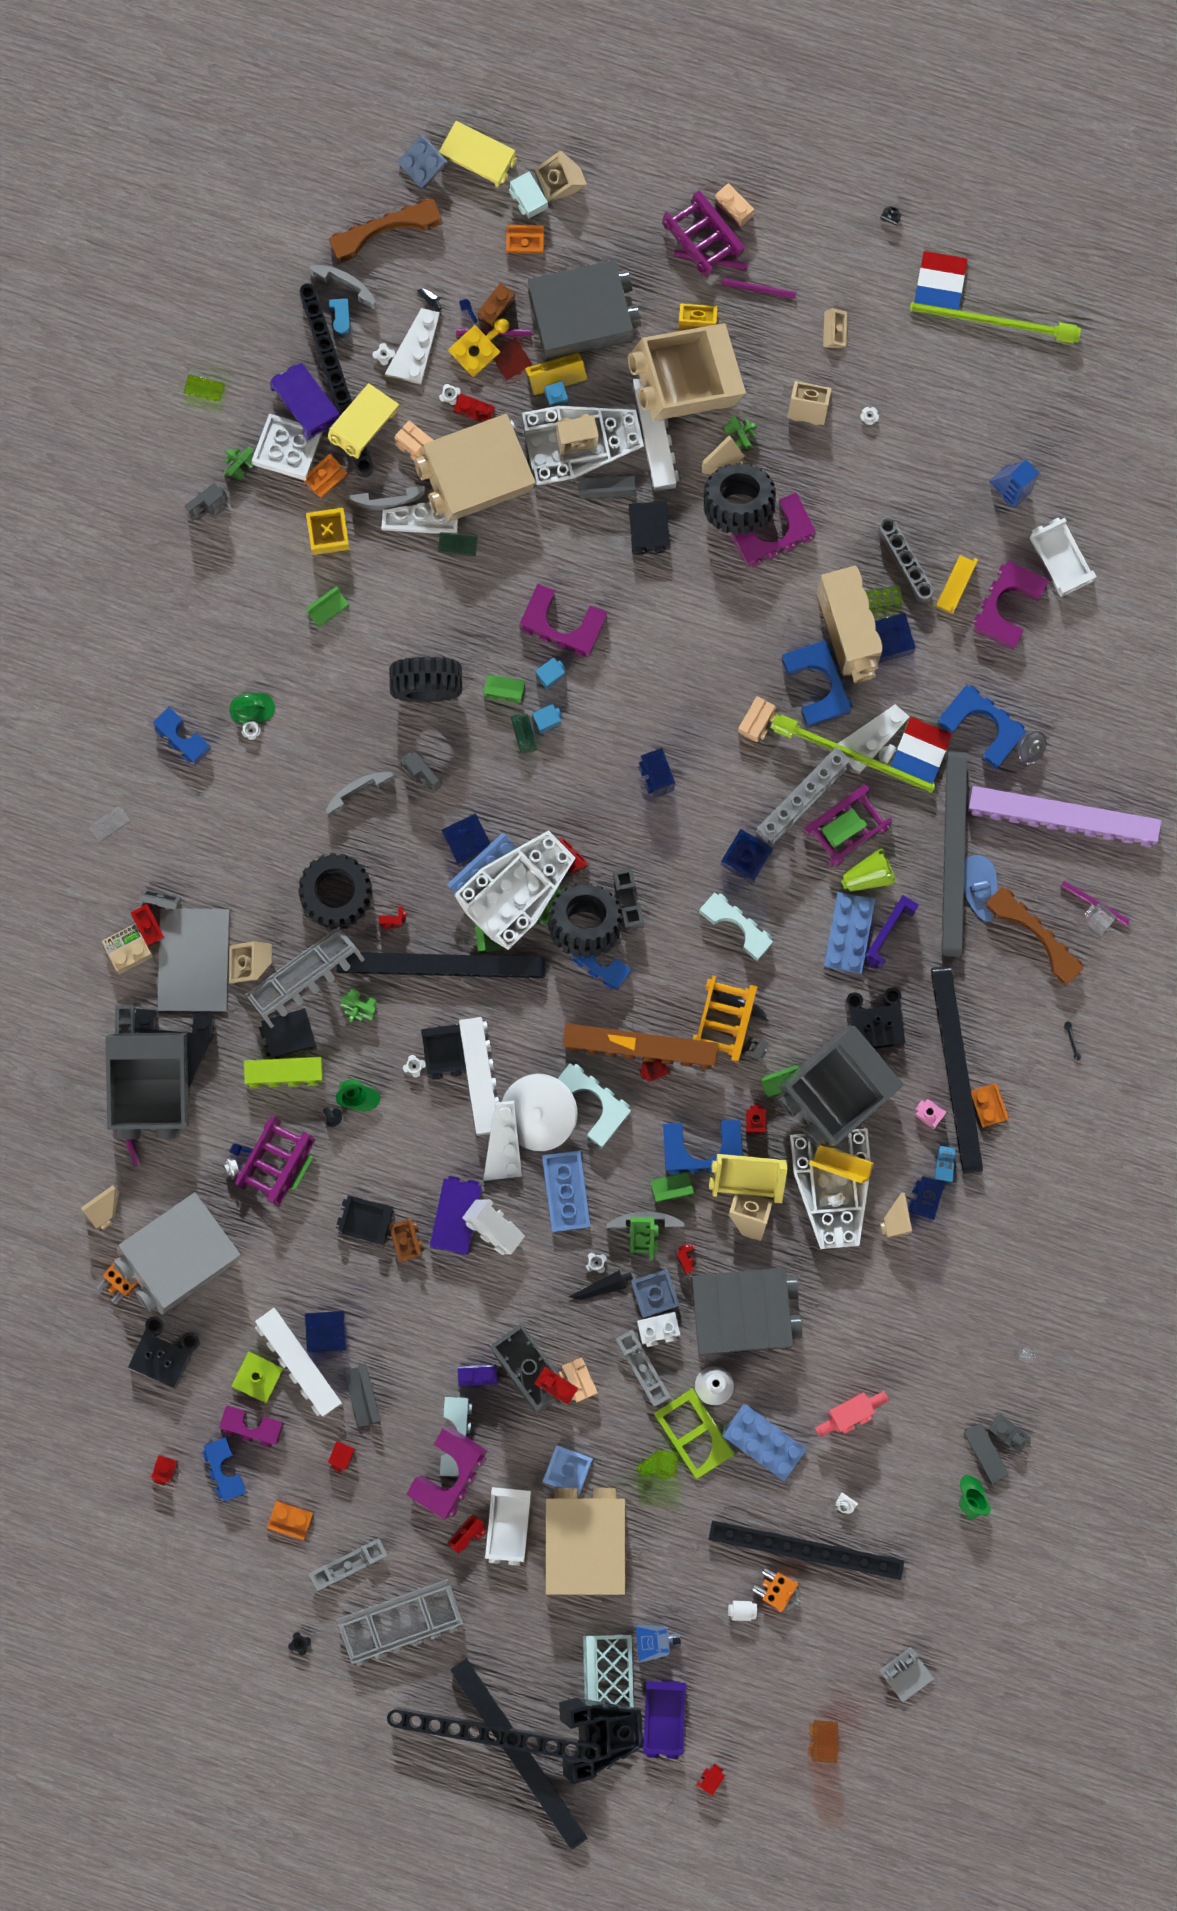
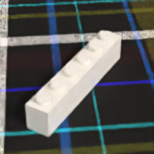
[633,378,679,492]
[459,1017,499,1136]
[255,1308,343,1417]

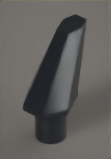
[417,288,442,312]

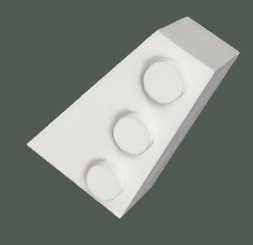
[462,1199,525,1255]

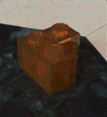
[808,1720,838,1763]

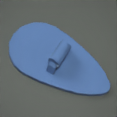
[964,855,998,922]

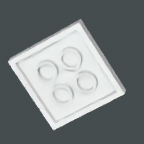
[252,414,323,480]

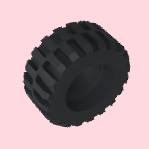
[704,463,776,535]
[389,657,462,702]
[298,853,373,929]
[548,883,623,958]

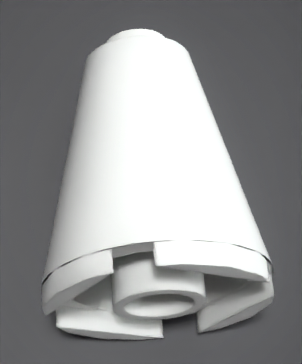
[695,1366,734,1405]

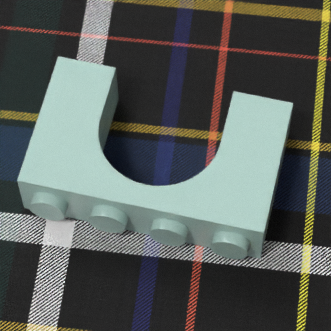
[558,1063,631,1148]

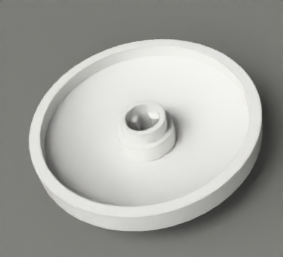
[502,1074,578,1151]

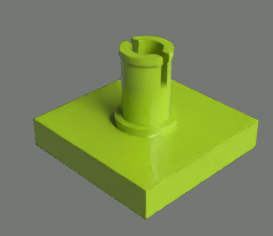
[231,1351,284,1404]

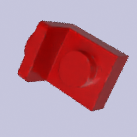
[638,1059,669,1083]
[676,1243,696,1275]
[150,1455,178,1486]

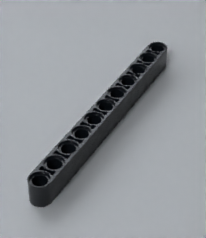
[299,283,373,478]
[336,952,546,978]
[931,965,983,1174]
[450,1658,588,1850]
[387,1708,601,1763]

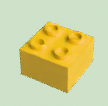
[306,508,350,555]

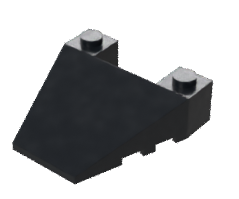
[134,1008,215,1091]
[559,1697,643,1784]

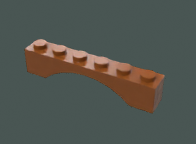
[329,198,442,264]
[984,886,1084,986]

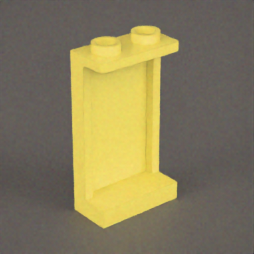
[439,121,517,188]
[328,383,399,459]
[709,1154,787,1203]

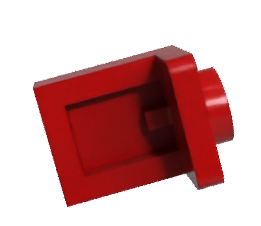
[378,905,407,930]

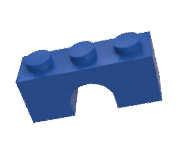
[153,707,211,765]
[571,954,631,991]
[202,1437,247,1502]

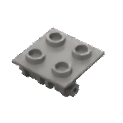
[879,1647,934,1703]

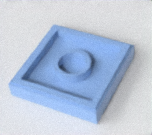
[543,1445,593,1495]

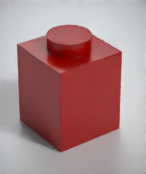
[328,1441,355,1472]

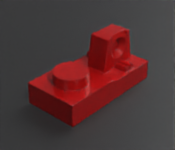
[453,393,495,423]
[557,837,589,875]
[130,904,165,947]
[534,1367,579,1405]
[447,1514,487,1554]

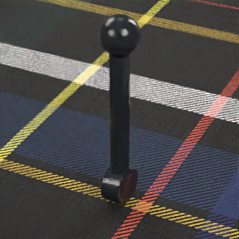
[1064,1021,1081,1060]

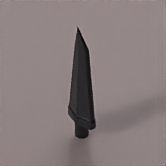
[712,984,770,1022]
[569,1270,633,1300]

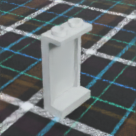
[1030,518,1097,597]
[485,1487,531,1566]

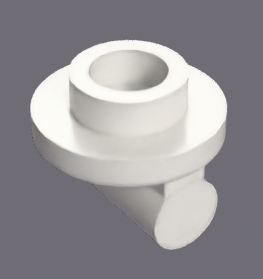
[878,744,896,765]
[836,1493,858,1514]

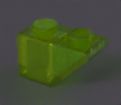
[636,1450,678,1480]

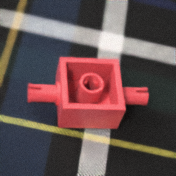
[815,1390,889,1438]

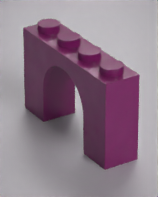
[730,492,816,567]
[972,560,1049,650]
[519,583,607,658]
[406,1426,487,1520]

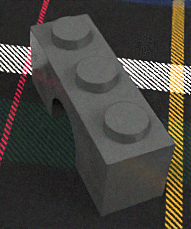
[613,868,644,931]

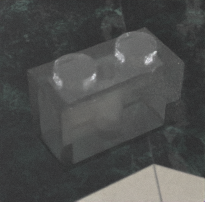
[1082,902,1117,937]

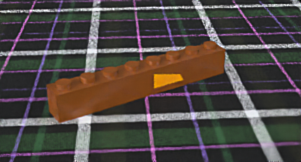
[562,1023,720,1070]

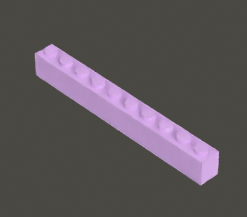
[967,786,1161,847]

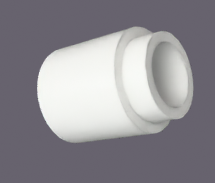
[728,1601,757,1621]

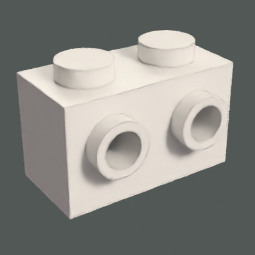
[637,1312,680,1347]

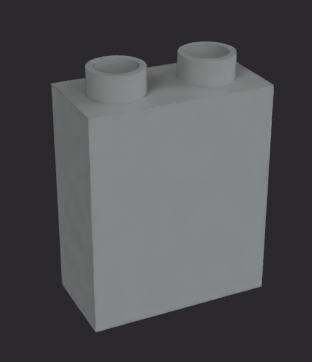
[113,1192,241,1315]

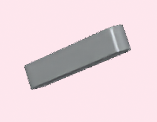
[878,517,933,603]

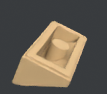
[823,308,847,349]

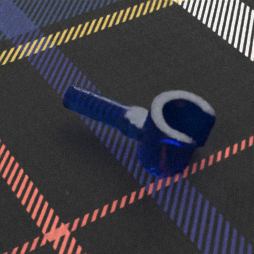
[459,299,478,324]
[229,1144,253,1156]

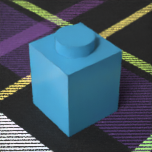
[544,382,568,408]
[535,658,566,690]
[532,704,563,734]

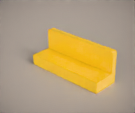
[525,352,587,395]
[936,555,978,614]
[809,1144,874,1183]

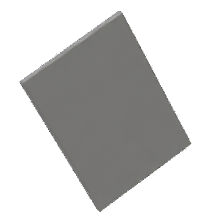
[157,908,229,1013]

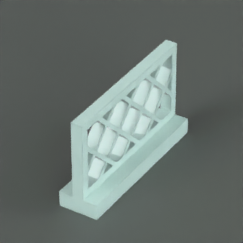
[583,1635,634,1708]

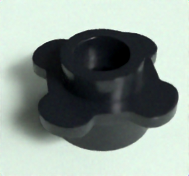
[288,1632,311,1655]

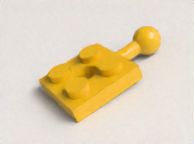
[448,318,509,378]

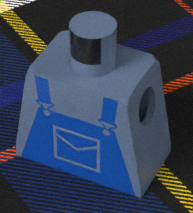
[635,1624,681,1663]

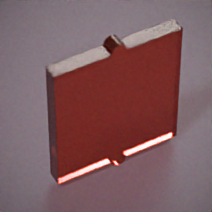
[493,337,533,381]

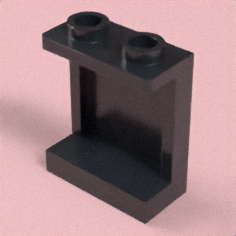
[629,501,670,555]
[259,1008,317,1059]
[421,1024,466,1080]
[336,1195,394,1246]

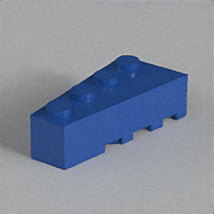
[989,459,1039,508]

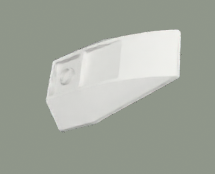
[522,406,644,486]
[454,830,575,950]
[790,1128,871,1249]

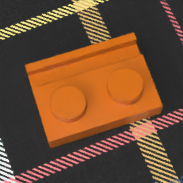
[506,225,544,254]
[303,454,348,499]
[971,1083,1009,1128]
[267,1501,313,1540]

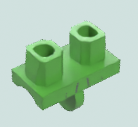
[723,415,757,450]
[223,447,254,481]
[340,989,377,1023]

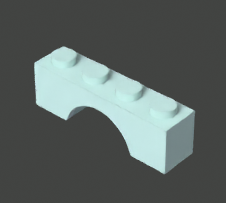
[699,892,773,962]
[440,1397,472,1477]

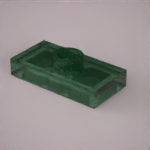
[438,533,478,556]
[511,714,538,753]

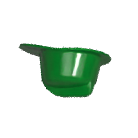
[229,693,275,724]
[336,1079,380,1112]
[959,1475,991,1520]

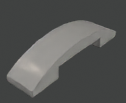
[309,265,377,310]
[349,486,425,511]
[326,772,394,817]
[606,1212,684,1230]
[616,1329,671,1407]
[309,1538,388,1591]

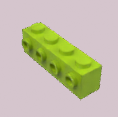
[244,1057,323,1089]

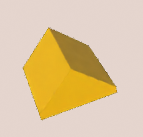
[678,304,717,331]

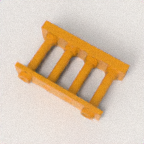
[692,975,757,1062]

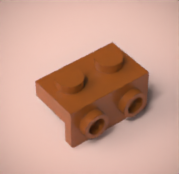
[389,1218,424,1263]

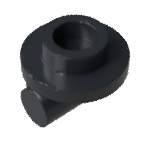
[880,206,901,226]
[323,1107,342,1127]

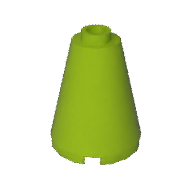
[841,848,896,892]

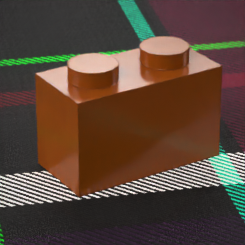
[478,283,515,329]

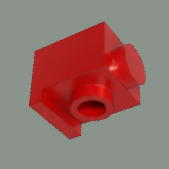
[746,1105,766,1134]
[696,1763,725,1796]

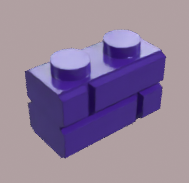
[457,1364,498,1387]

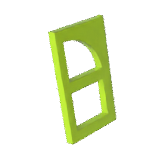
[654,1388,735,1479]

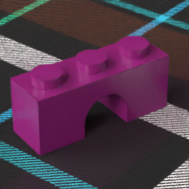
[219,1405,283,1448]

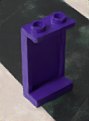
[270,363,339,440]
[865,895,919,969]
[429,1176,482,1256]
[643,1681,686,1759]

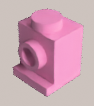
[915,1099,946,1129]

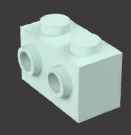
[509,172,548,219]

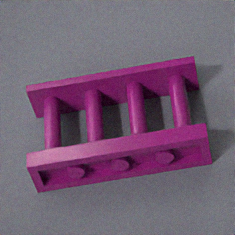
[662,190,745,278]
[803,784,893,867]
[235,1116,316,1207]

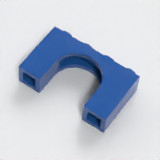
[781,640,853,729]
[937,685,1026,770]
[663,1120,743,1175]

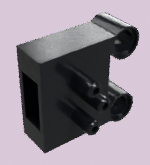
[845,987,905,1049]
[128,1316,200,1389]

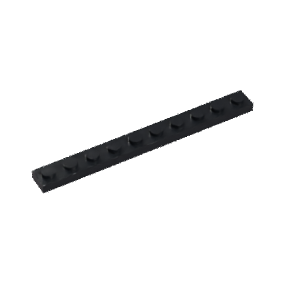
[708,1520,905,1580]

